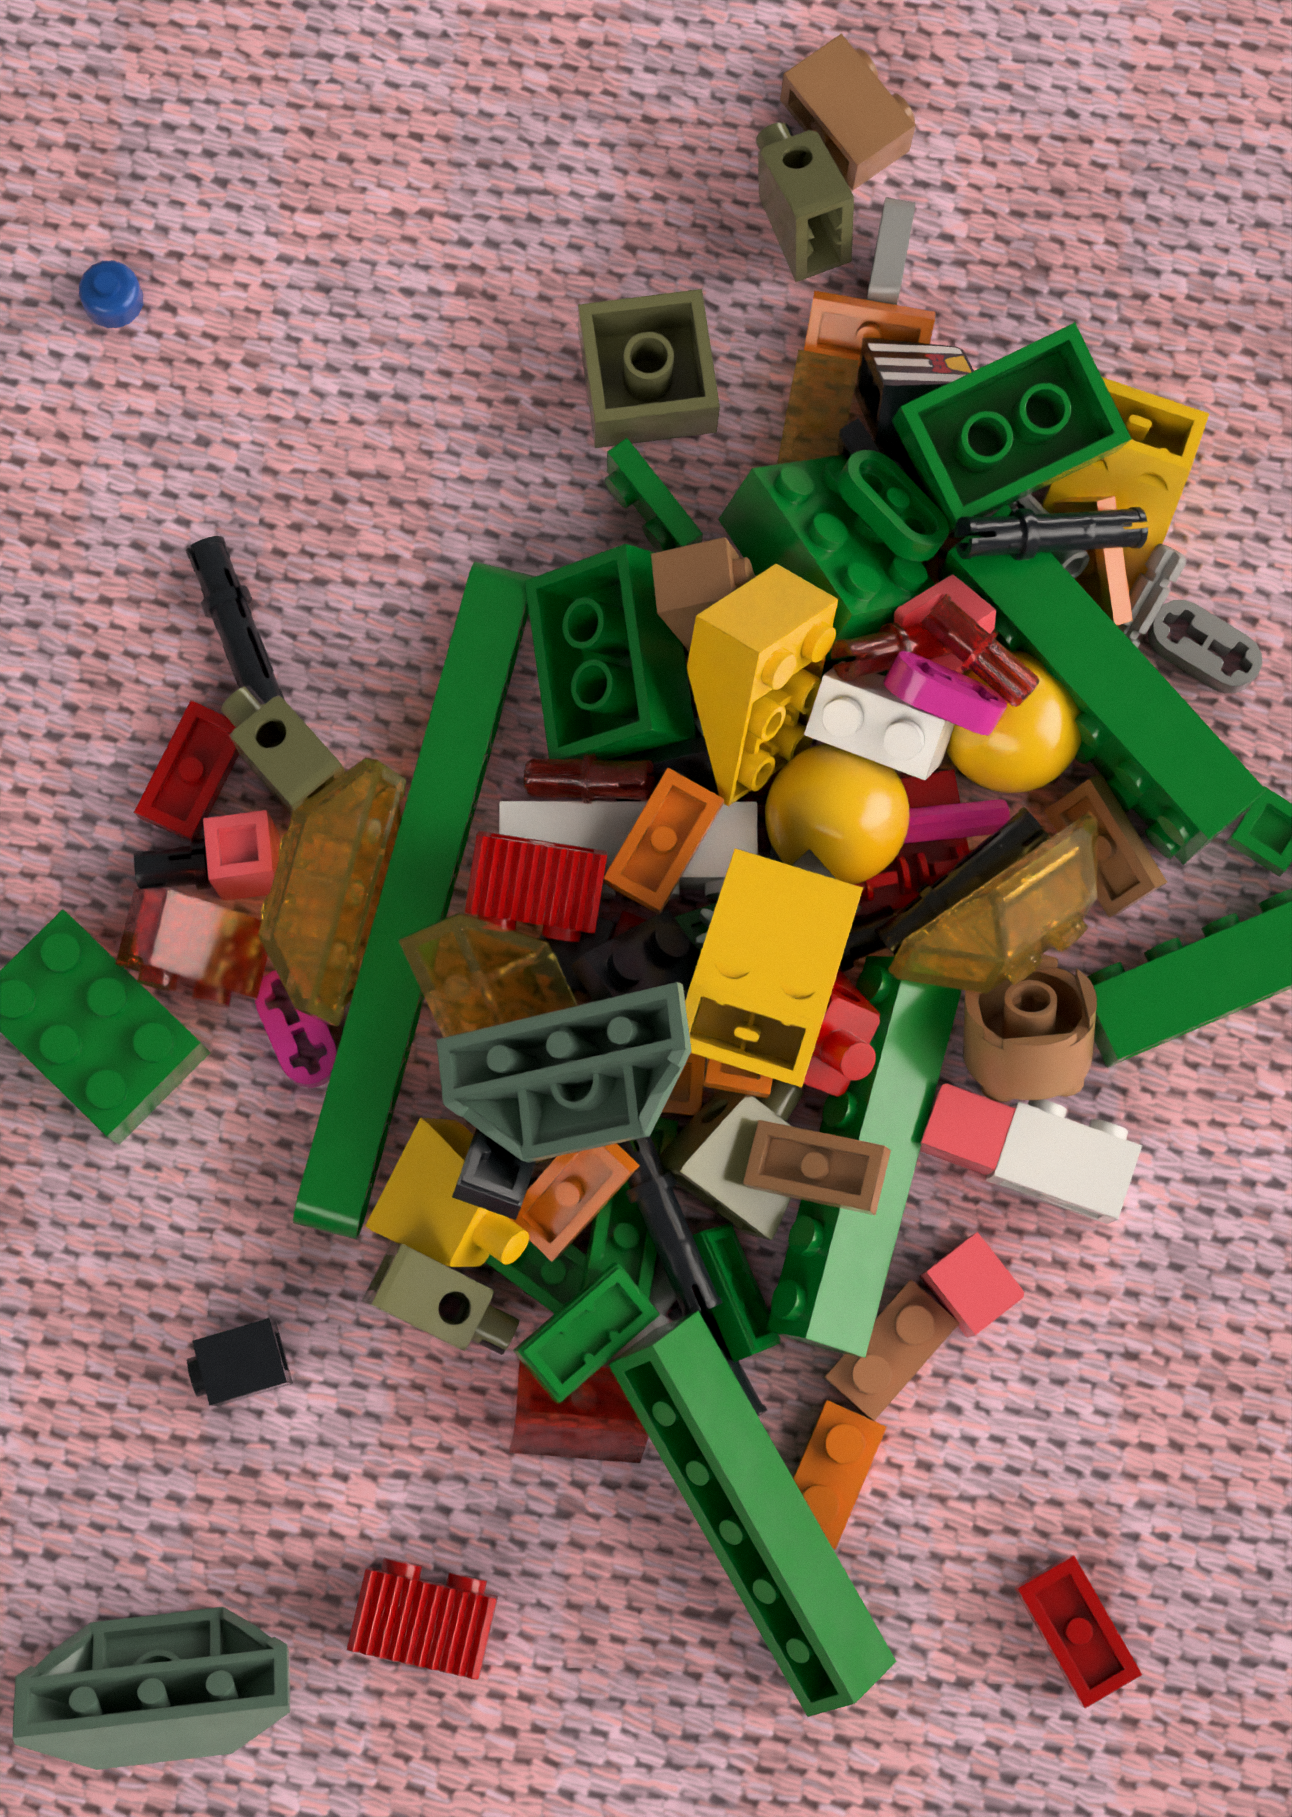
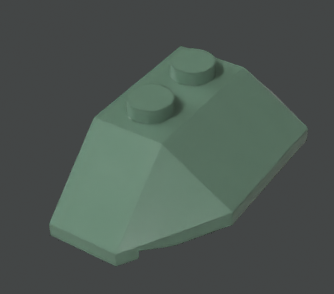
[436,982,691,1163]
[12,1607,290,1770]

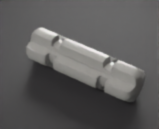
[1118,544,1186,648]

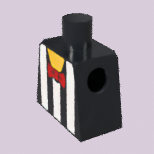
[855,338,974,444]

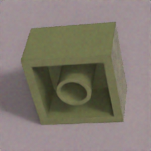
[578,289,720,448]

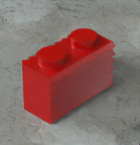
[464,831,607,942]
[347,1557,498,1680]

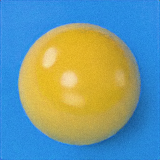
[946,650,1082,793]
[765,743,909,885]

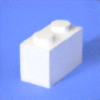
[804,661,955,780]
[986,1099,1142,1224]

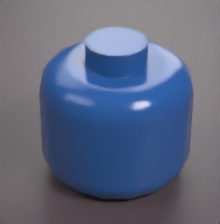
[79,260,143,328]

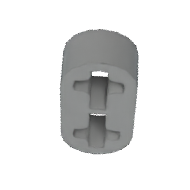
[866,197,916,305]
[1148,600,1262,694]

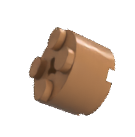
[963,953,1097,1102]

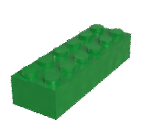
[938,504,1266,865]

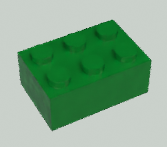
[892,322,1132,533]
[718,454,935,662]
[525,544,697,772]
[0,909,211,1145]

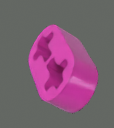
[883,651,1007,735]
[254,969,338,1088]

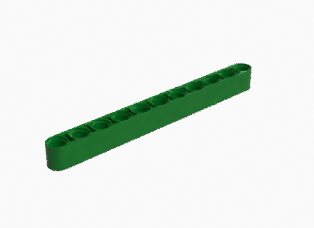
[293,561,535,1240]

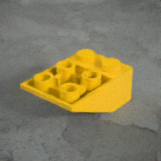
[1042,377,1210,591]
[687,564,838,807]
[685,848,863,1088]

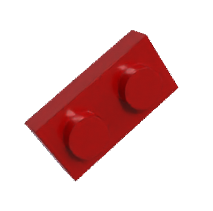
[134,700,239,842]
[1014,1554,1142,1708]

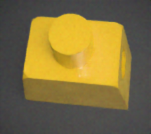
[365,1118,529,1267]

